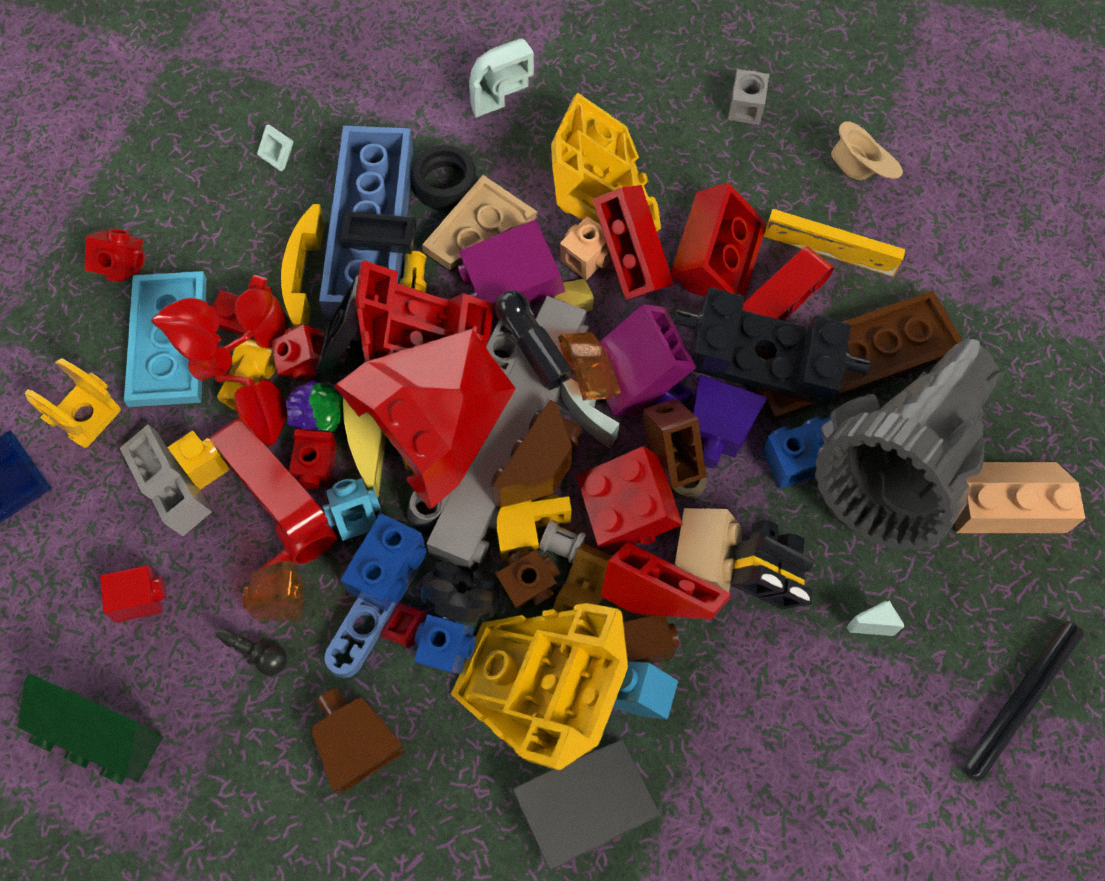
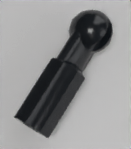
[495,290,574,391]

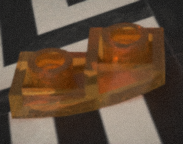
[558,332,621,401]

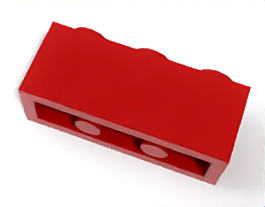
[593,185,674,300]

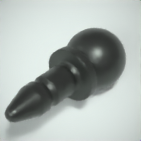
[215,629,287,675]

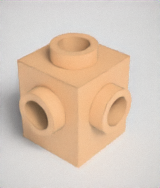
[560,216,612,280]

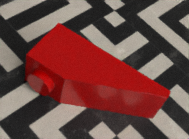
[601,542,731,619]

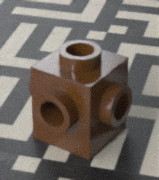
[496,548,560,609]

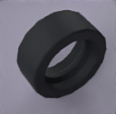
[412,145,477,211]

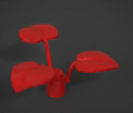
[151,289,287,447]

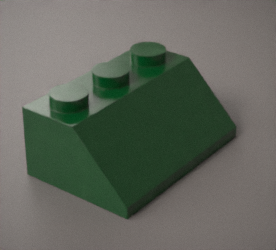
[18,673,163,785]

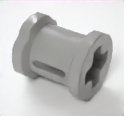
[539,520,587,564]

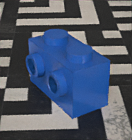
[762,416,831,489]
[340,513,426,612]

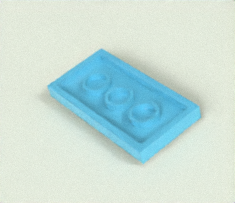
[124,271,207,407]

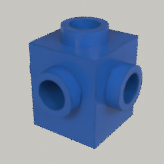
[414,615,476,674]

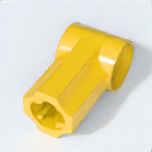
[217,339,276,410]

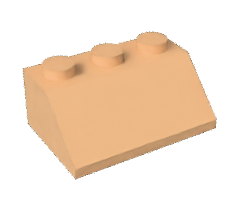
[955,462,1085,533]

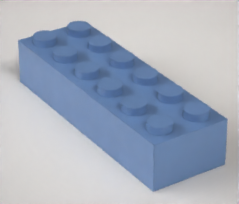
[319,126,414,322]

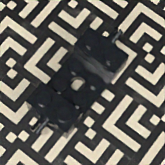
[673,287,870,406]

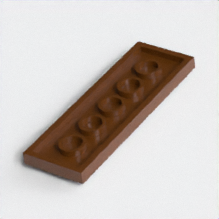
[755,290,963,423]

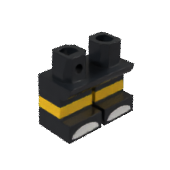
[731,520,814,609]

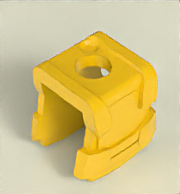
[25,358,120,448]

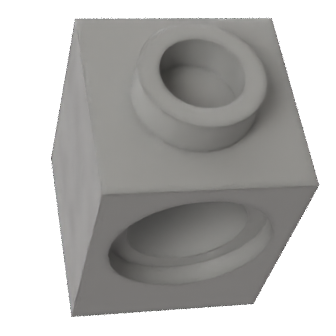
[728,69,769,125]

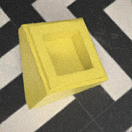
[554,279,594,311]

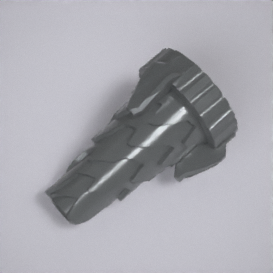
[815,339,1005,551]

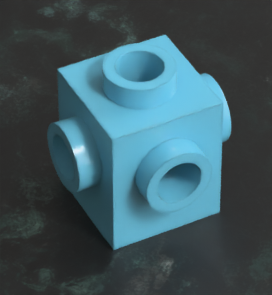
[323,478,381,541]

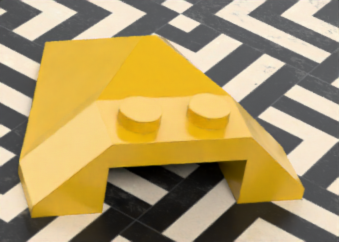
[551,93,661,232]
[451,603,628,771]

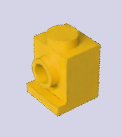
[167,430,230,490]

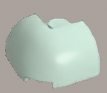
[469,38,534,117]

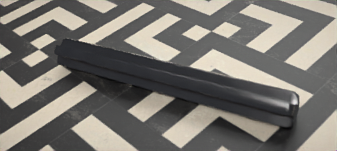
[961,621,1084,781]

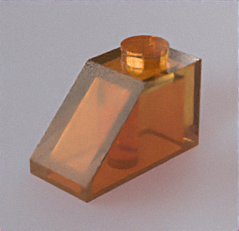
[243,561,305,621]

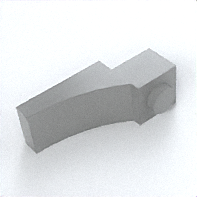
[120,424,212,536]

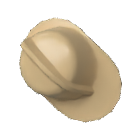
[831,122,903,180]

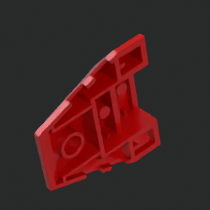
[355,260,494,362]
[334,329,516,509]

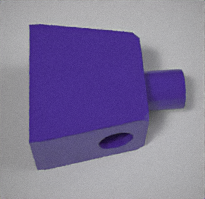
[692,375,767,468]

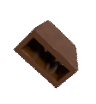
[642,399,706,489]
[311,688,407,796]

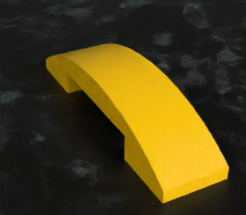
[281,204,325,327]

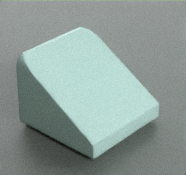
[847,601,904,636]

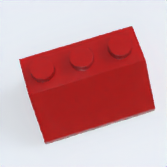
[670,182,767,300]

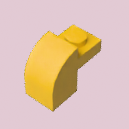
[497,494,572,562]

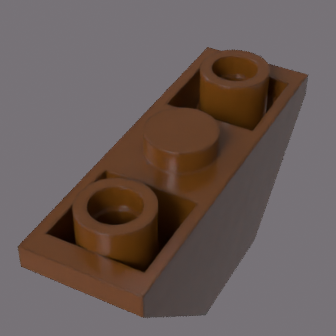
[491,400,572,507]

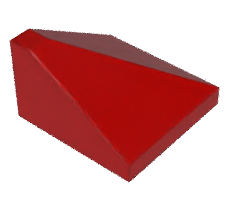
[380,602,429,648]

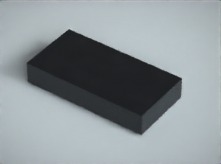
[340,211,417,254]

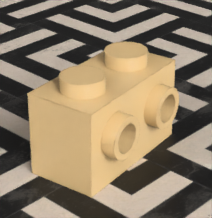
[675,508,742,592]

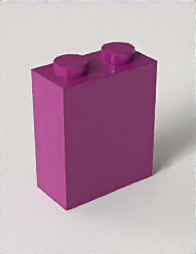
[458,219,565,321]
[585,304,696,416]

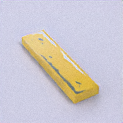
[764,209,905,277]

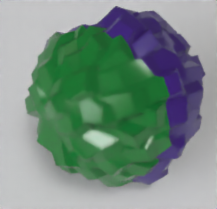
[286,380,343,432]

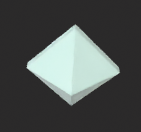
[257,125,294,171]

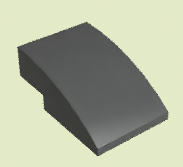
[513,740,660,872]

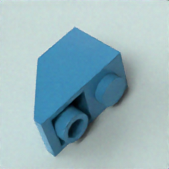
[613,661,678,719]

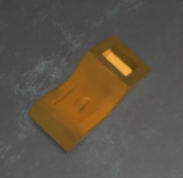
[553,543,612,613]

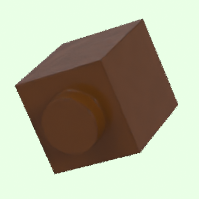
[623,615,679,664]

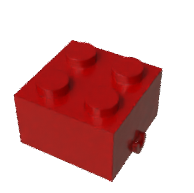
[576,446,683,553]

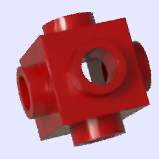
[85,229,145,282]
[271,324,326,382]

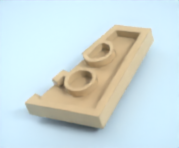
[422,175,537,270]

